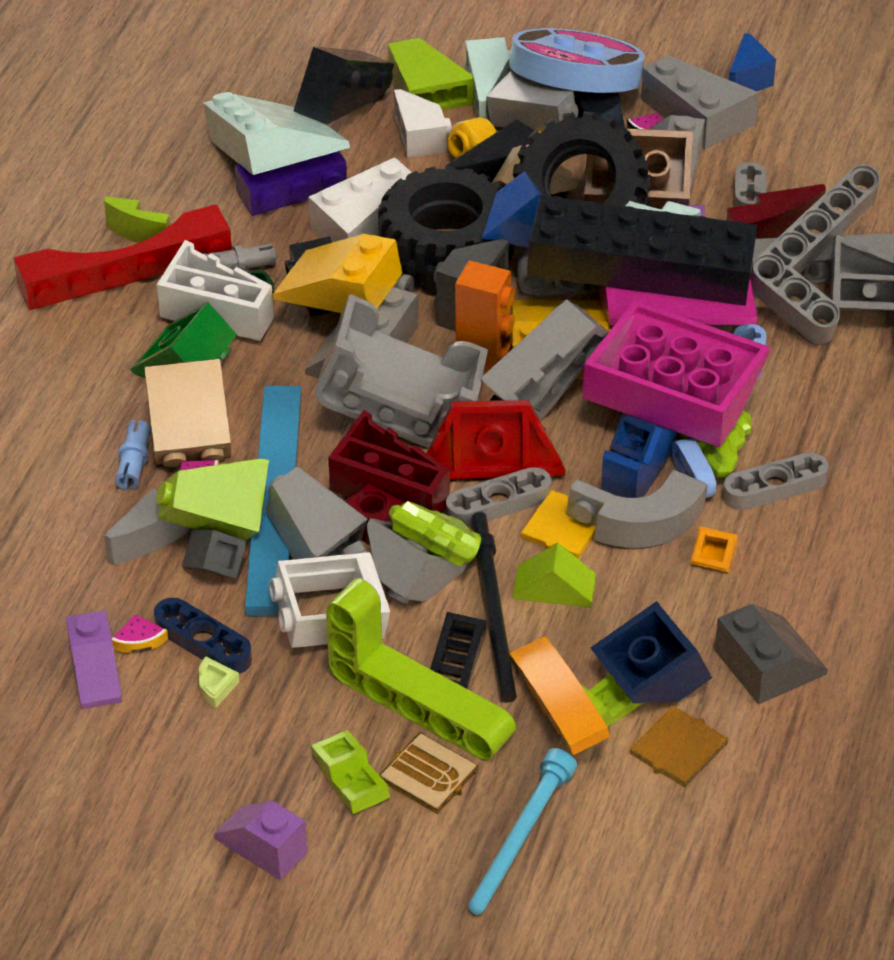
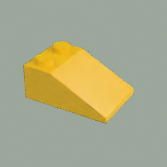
[273,234,402,313]

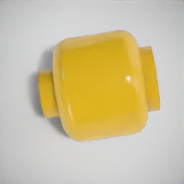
[447,117,497,159]

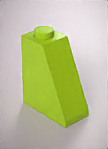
[388,38,474,111]
[156,458,269,541]

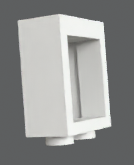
[269,552,390,648]

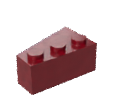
[328,410,450,513]

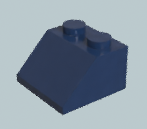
[590,601,712,703]

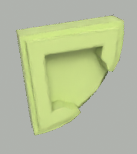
[198,657,240,708]

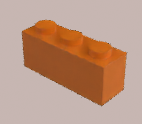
[455,260,515,373]

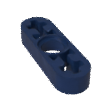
[154,598,252,674]

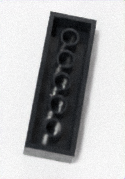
[527,195,758,306]

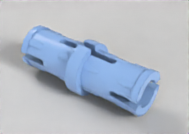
[115,420,151,490]

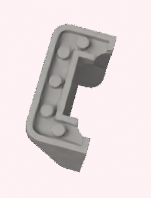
[315,294,488,448]

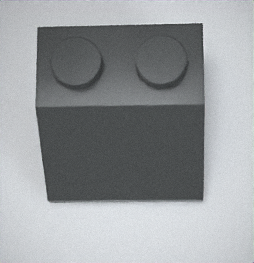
[433,239,509,332]
[715,604,828,704]

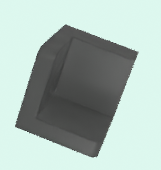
[182,529,247,579]

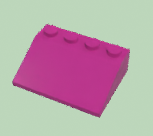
[598,280,757,325]
[582,300,770,447]

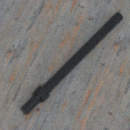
[471,512,517,703]

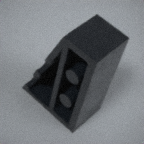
[293,46,394,125]

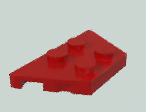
[427,400,565,479]

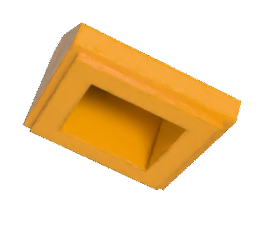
[690,526,739,573]

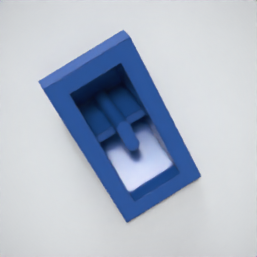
[729,33,776,91]
[610,412,677,468]
[601,450,662,498]

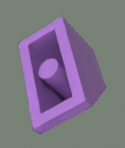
[65,610,122,709]
[214,800,307,880]

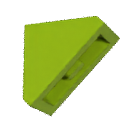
[513,542,596,608]

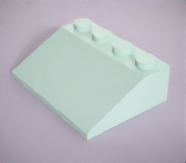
[203,92,350,175]

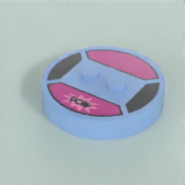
[509,28,645,93]

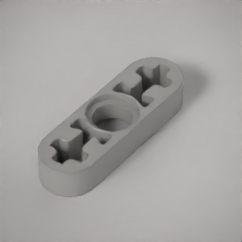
[723,453,829,510]
[446,467,551,527]

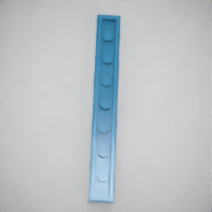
[245,386,302,616]

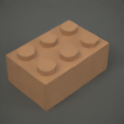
[585,129,693,209]

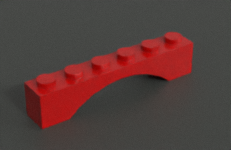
[13,204,232,310]

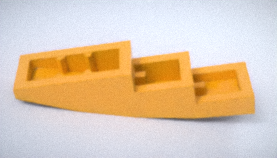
[510,636,610,755]

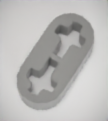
[734,162,766,207]

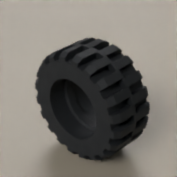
[513,111,651,207]
[378,166,513,293]

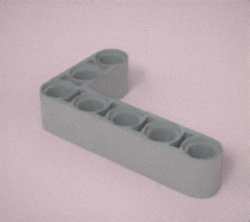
[750,164,880,344]

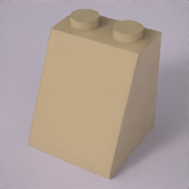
[145,359,231,467]

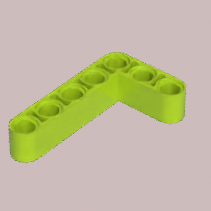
[326,578,517,760]

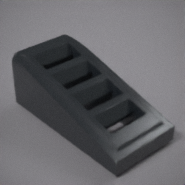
[430,612,487,689]

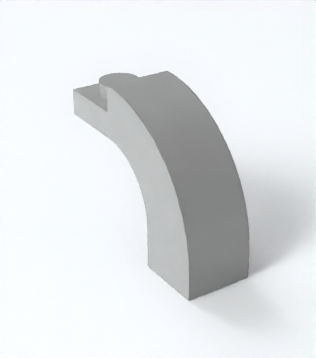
[566,470,708,548]

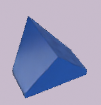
[482,171,543,247]

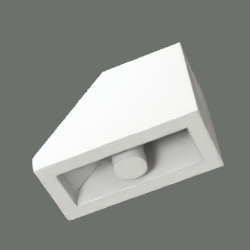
[394,89,452,158]

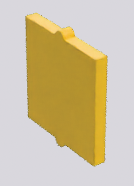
[521,490,596,559]

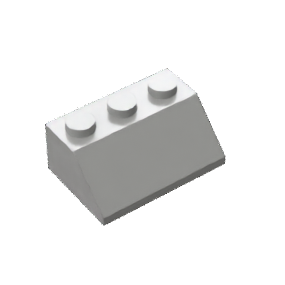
[305,287,418,378]

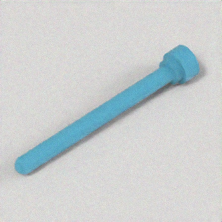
[468,748,577,915]

